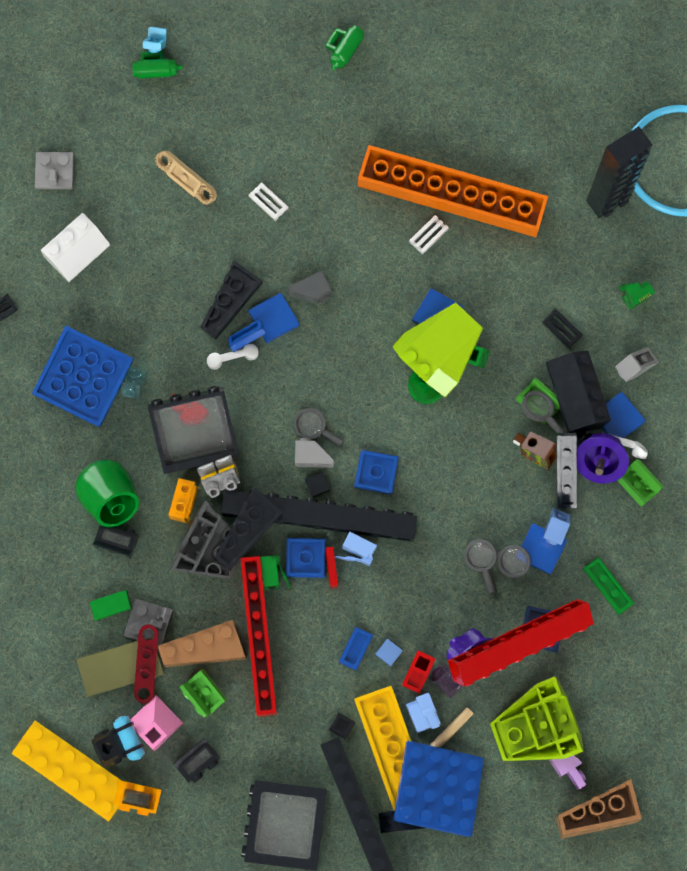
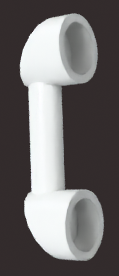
[207,344,259,370]
[611,434,648,459]

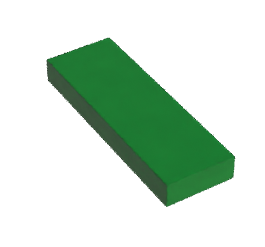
[583,557,635,616]

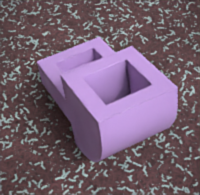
[549,756,586,790]

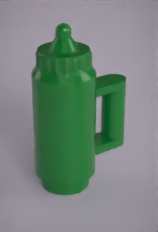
[325,25,364,70]
[132,51,183,79]

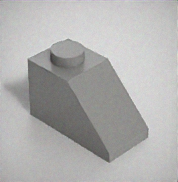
[615,347,659,382]
[295,438,334,468]

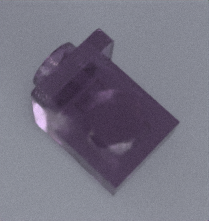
[429,665,462,698]

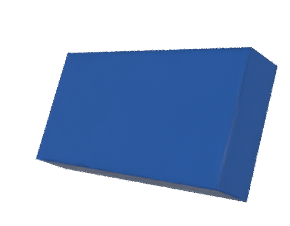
[228,319,266,352]
[339,627,373,671]

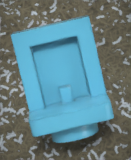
[143,27,167,53]

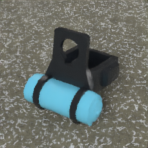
[91,716,145,767]

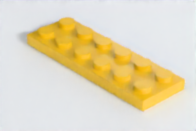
[354,686,411,811]
[12,721,130,821]

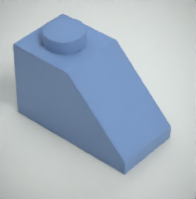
[543,508,571,545]

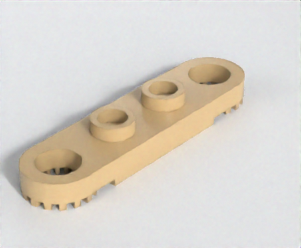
[155,150,217,205]

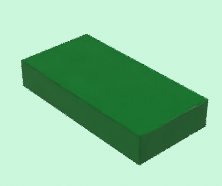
[90,590,133,621]

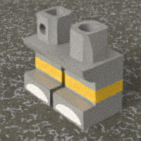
[197,455,240,498]

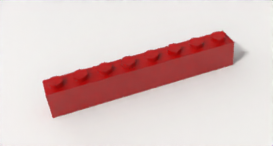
[240,556,277,717]
[448,599,594,687]

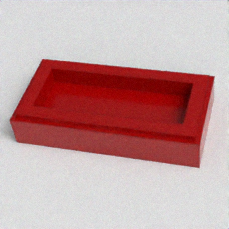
[326,547,338,589]

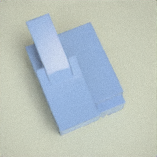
[335,532,377,567]
[406,693,441,734]

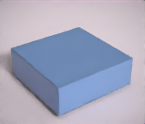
[375,639,403,667]

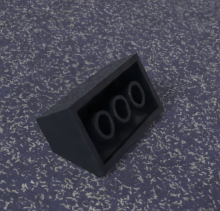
[546,350,611,433]

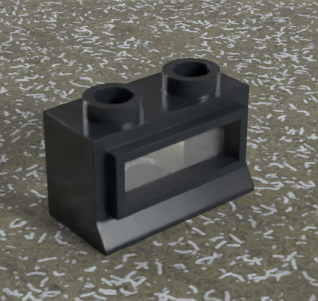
[93,525,139,559]
[173,738,220,784]

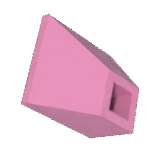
[130,695,184,751]

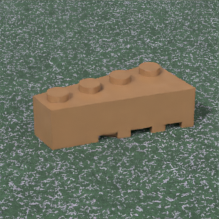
[158,620,246,667]
[556,779,641,839]

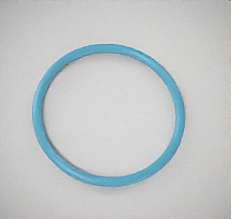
[632,105,687,217]

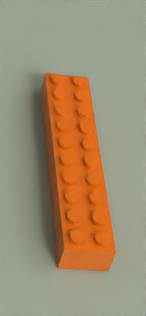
[357,145,548,238]

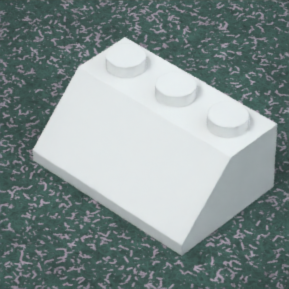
[41,213,110,282]

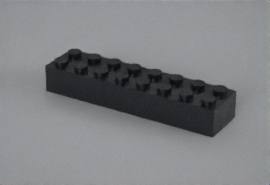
[586,126,653,218]

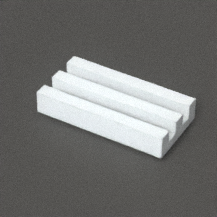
[249,183,288,221]
[409,215,449,255]

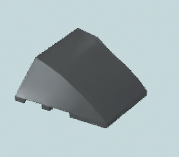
[170,500,240,579]

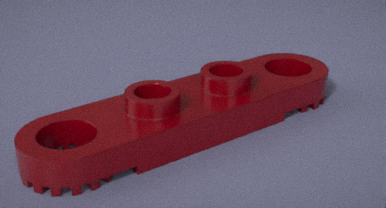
[134,624,158,704]

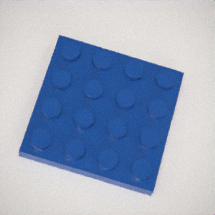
[32,326,134,428]
[393,741,484,837]

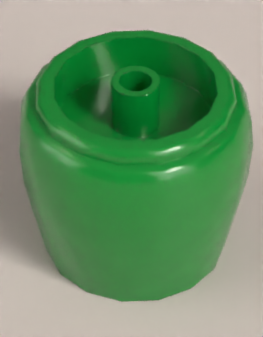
[75,460,139,527]

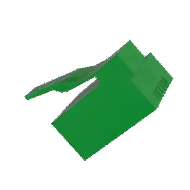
[618,281,656,310]
[260,555,291,590]

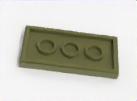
[76,636,164,697]

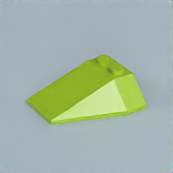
[392,303,483,397]
[490,677,584,761]

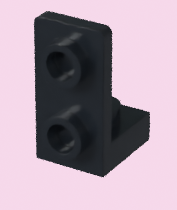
[378,811,425,833]

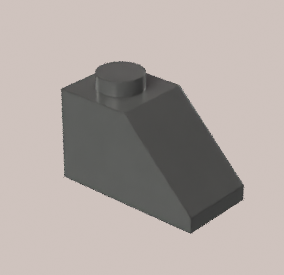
[288,271,332,303]

